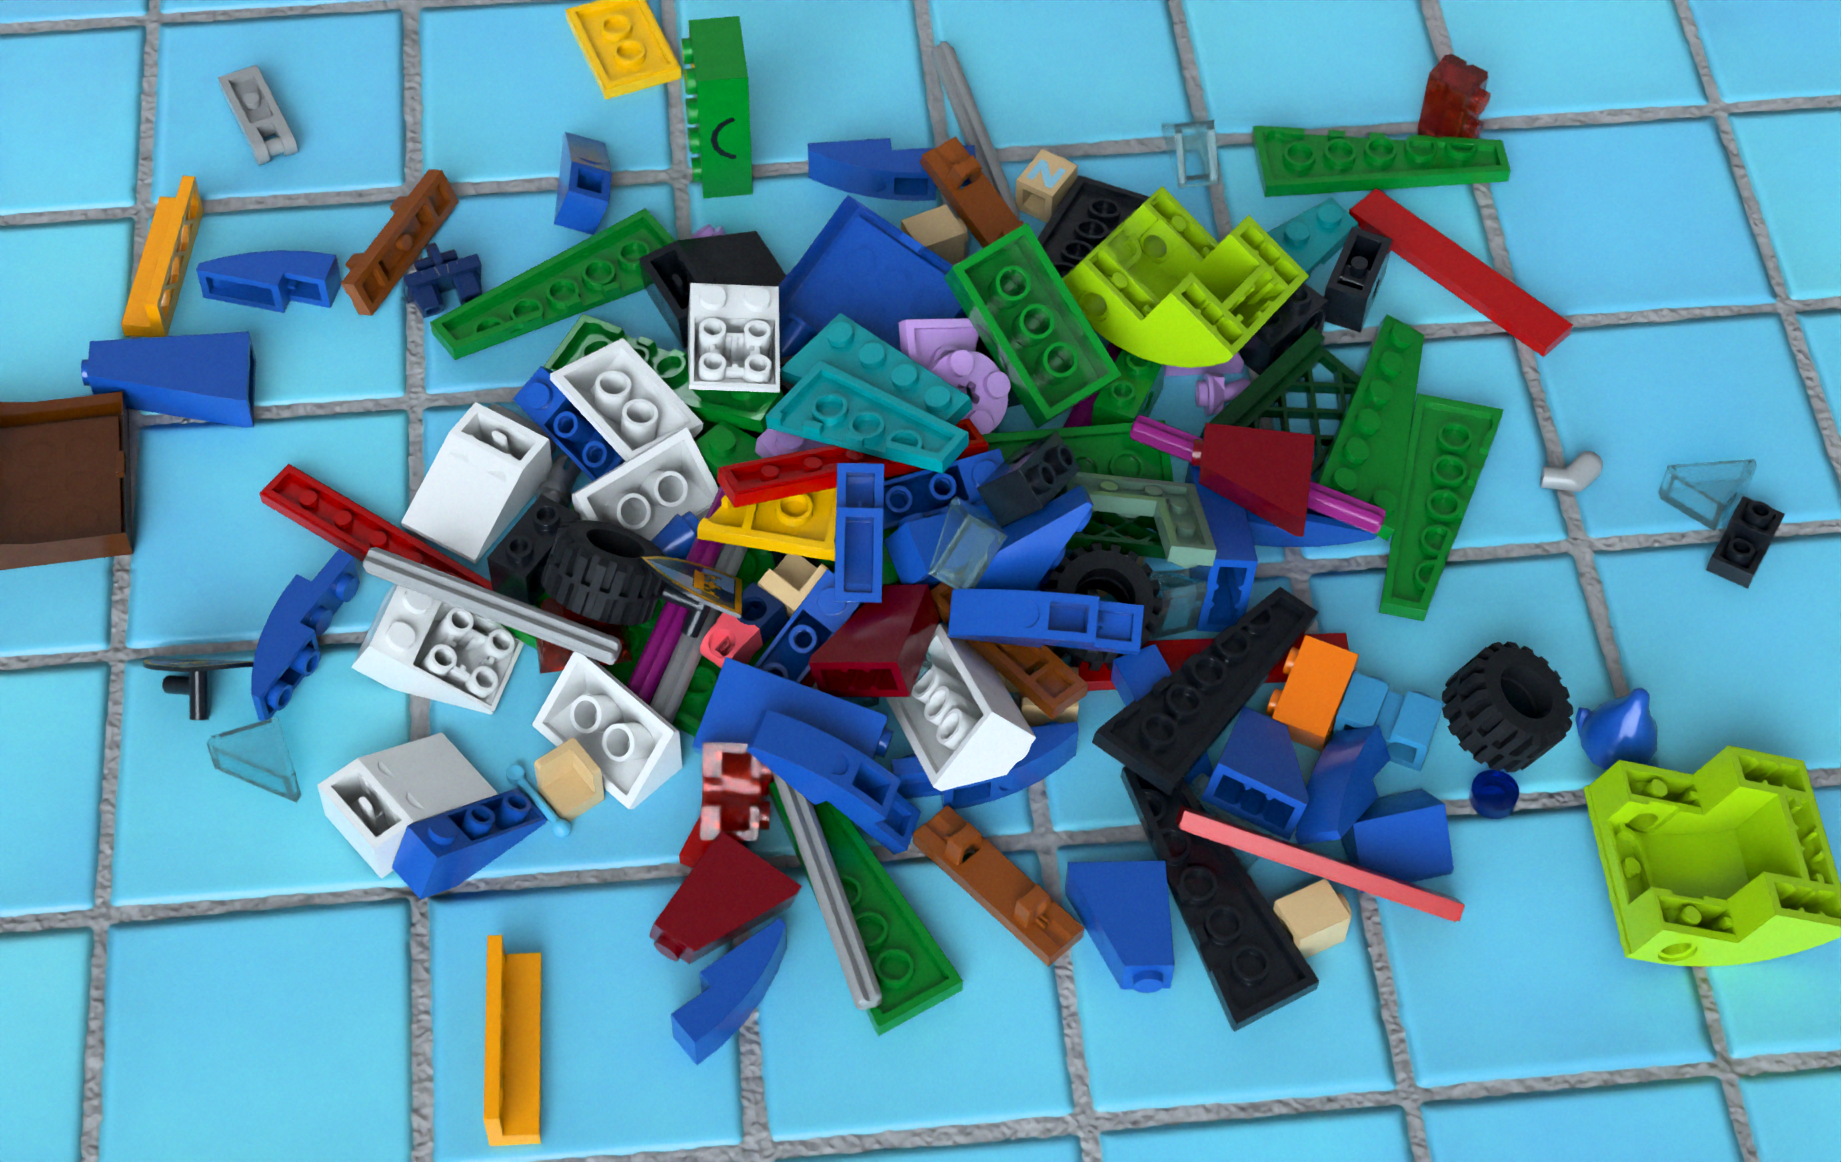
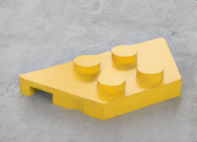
[697,488,837,561]

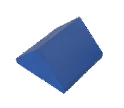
[1341,789,1454,893]

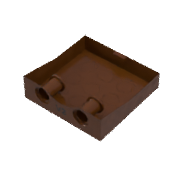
[0,392,133,570]

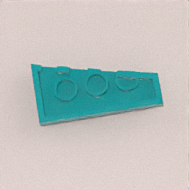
[1267,197,1358,283]
[780,313,973,426]

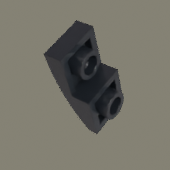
[1706,496,1785,588]

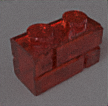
[1417,53,1491,139]

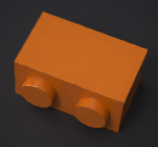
[1266,635,1359,752]

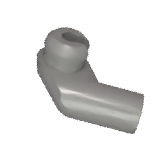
[1540,451,1603,492]

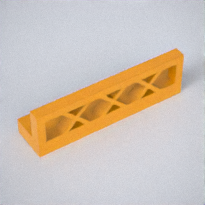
[121,176,204,338]
[483,935,543,1146]

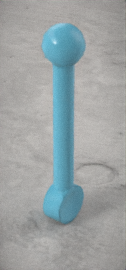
[506,764,571,838]

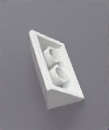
[550,338,703,461]
[572,427,719,541]
[532,652,683,809]

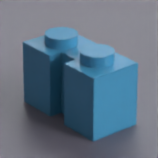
[1331,672,1444,772]

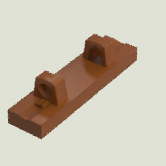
[919,136,1024,248]
[341,169,459,316]
[930,569,1088,720]
[913,805,1084,967]

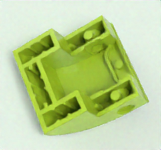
[1062,186,1309,368]
[1583,745,1841,967]

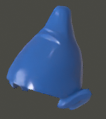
[1575,688,1658,770]

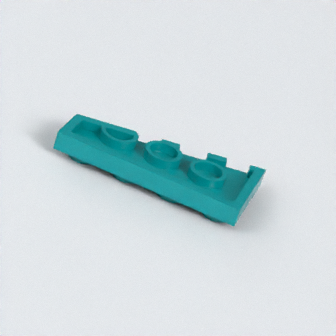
[765,360,969,474]

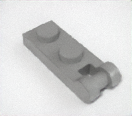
[218,65,298,165]

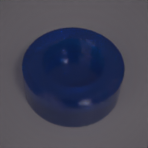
[1469,770,1519,819]

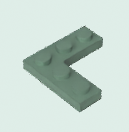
[1060,472,1217,568]

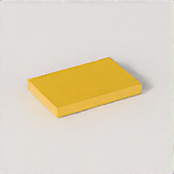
[565,0,681,100]

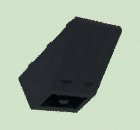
[639,231,786,349]

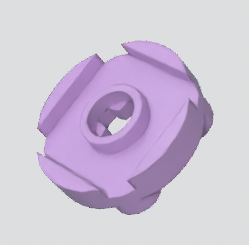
[927,350,1011,434]

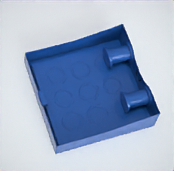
[778,195,968,358]

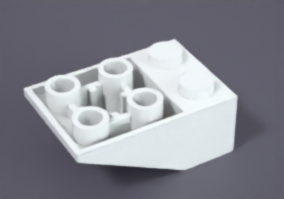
[688,283,780,393]
[401,402,553,564]
[351,584,524,715]
[317,732,498,879]

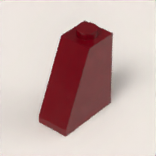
[1191,423,1315,537]
[808,584,940,697]
[649,831,802,964]

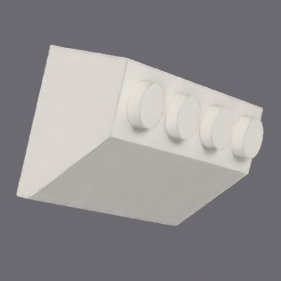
[885,624,1036,791]

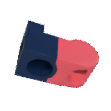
[700,582,788,669]

